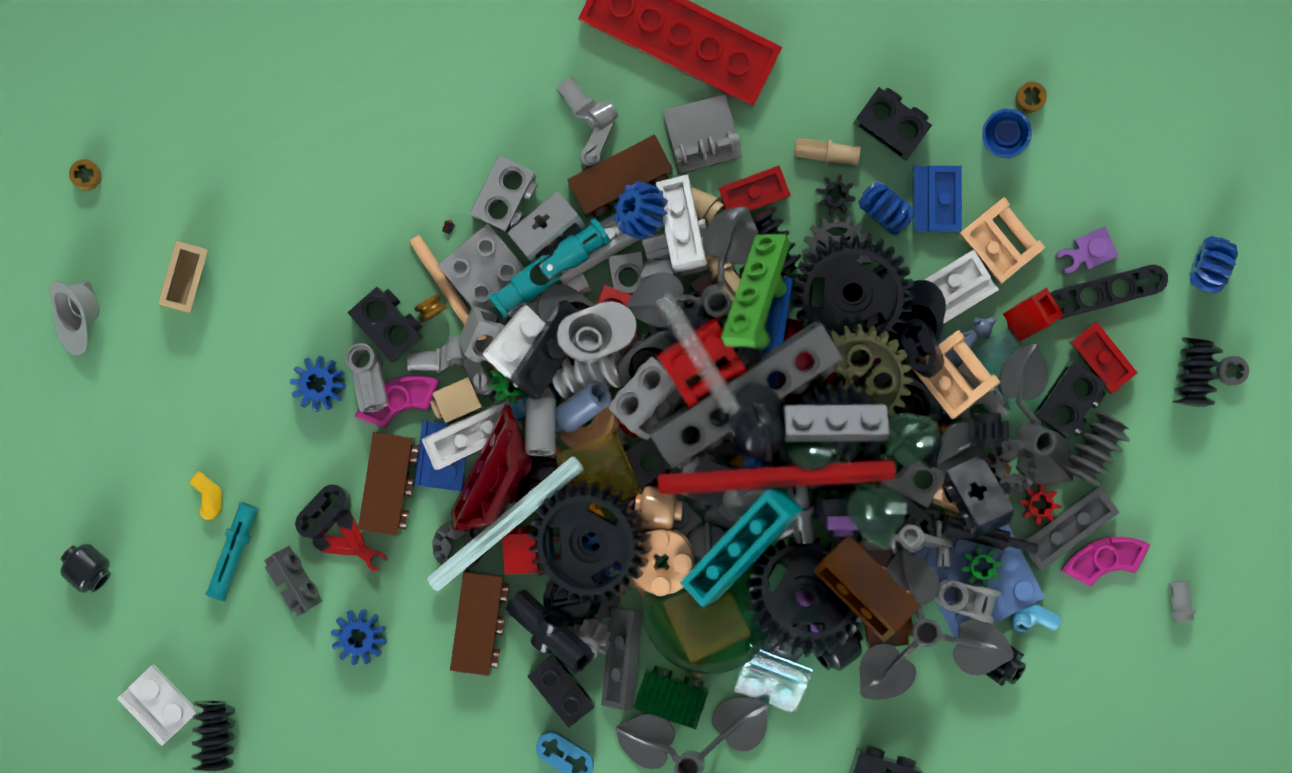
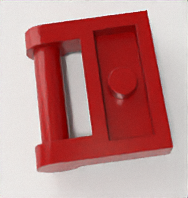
[657,319,747,408]

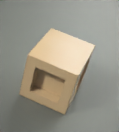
[430,377,484,423]

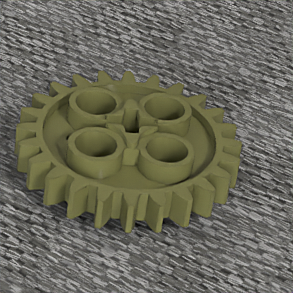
[806,324,913,418]

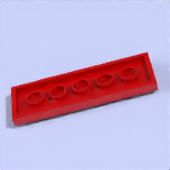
[578,0,783,107]

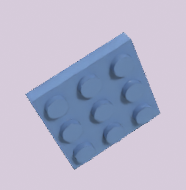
[911,524,1045,638]

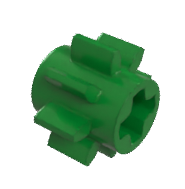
[487,370,527,404]
[960,545,1003,587]

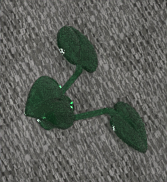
[783,413,937,548]

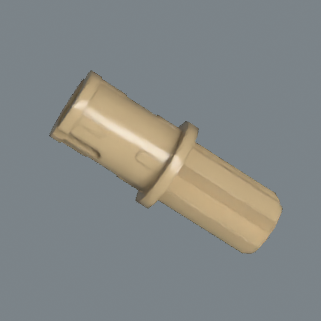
[794,138,861,167]
[704,250,740,302]

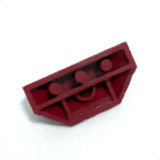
[451,404,532,531]

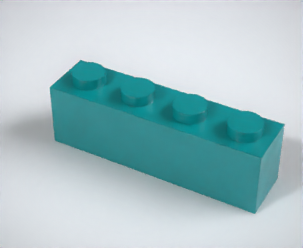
[680,487,804,608]

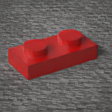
[718,165,791,212]
[1069,322,1138,394]

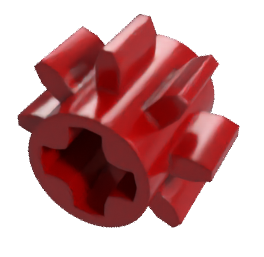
[1017,484,1061,525]

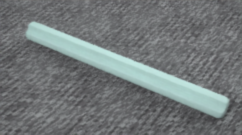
[427,457,584,591]

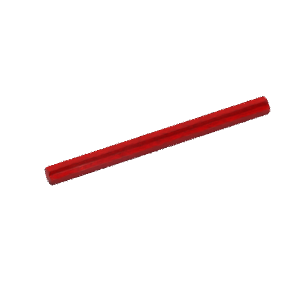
[658,460,896,495]

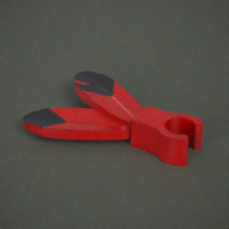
[312,510,388,572]

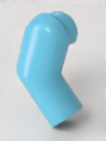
[1012,604,1062,633]

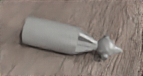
[525,386,556,456]

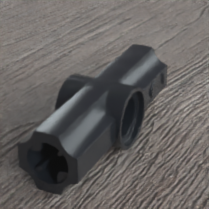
[506,590,595,674]

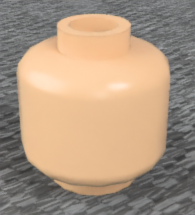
[635,486,683,530]

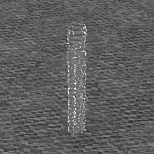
[656,292,741,415]

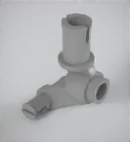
[557,77,618,171]
[407,336,494,398]
[862,521,953,569]

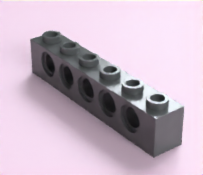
[647,322,843,469]

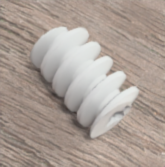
[552,351,622,400]

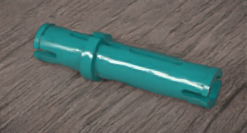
[205,502,259,601]

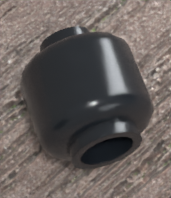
[60,544,111,593]
[813,628,863,671]

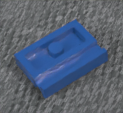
[913,166,962,232]
[414,420,467,491]

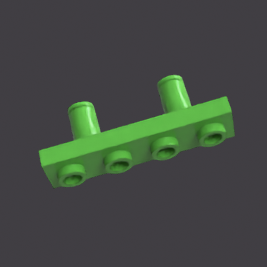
[721,234,790,349]

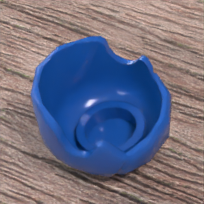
[982,108,1032,159]

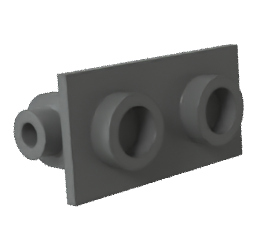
[264,545,323,617]

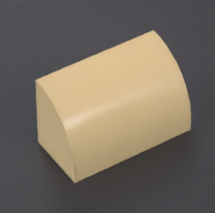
[158,241,208,313]

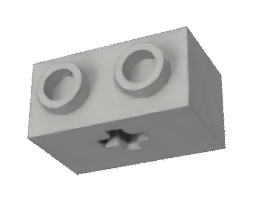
[507,192,587,273]

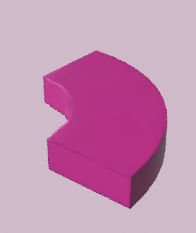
[354,375,440,429]
[1060,536,1151,587]

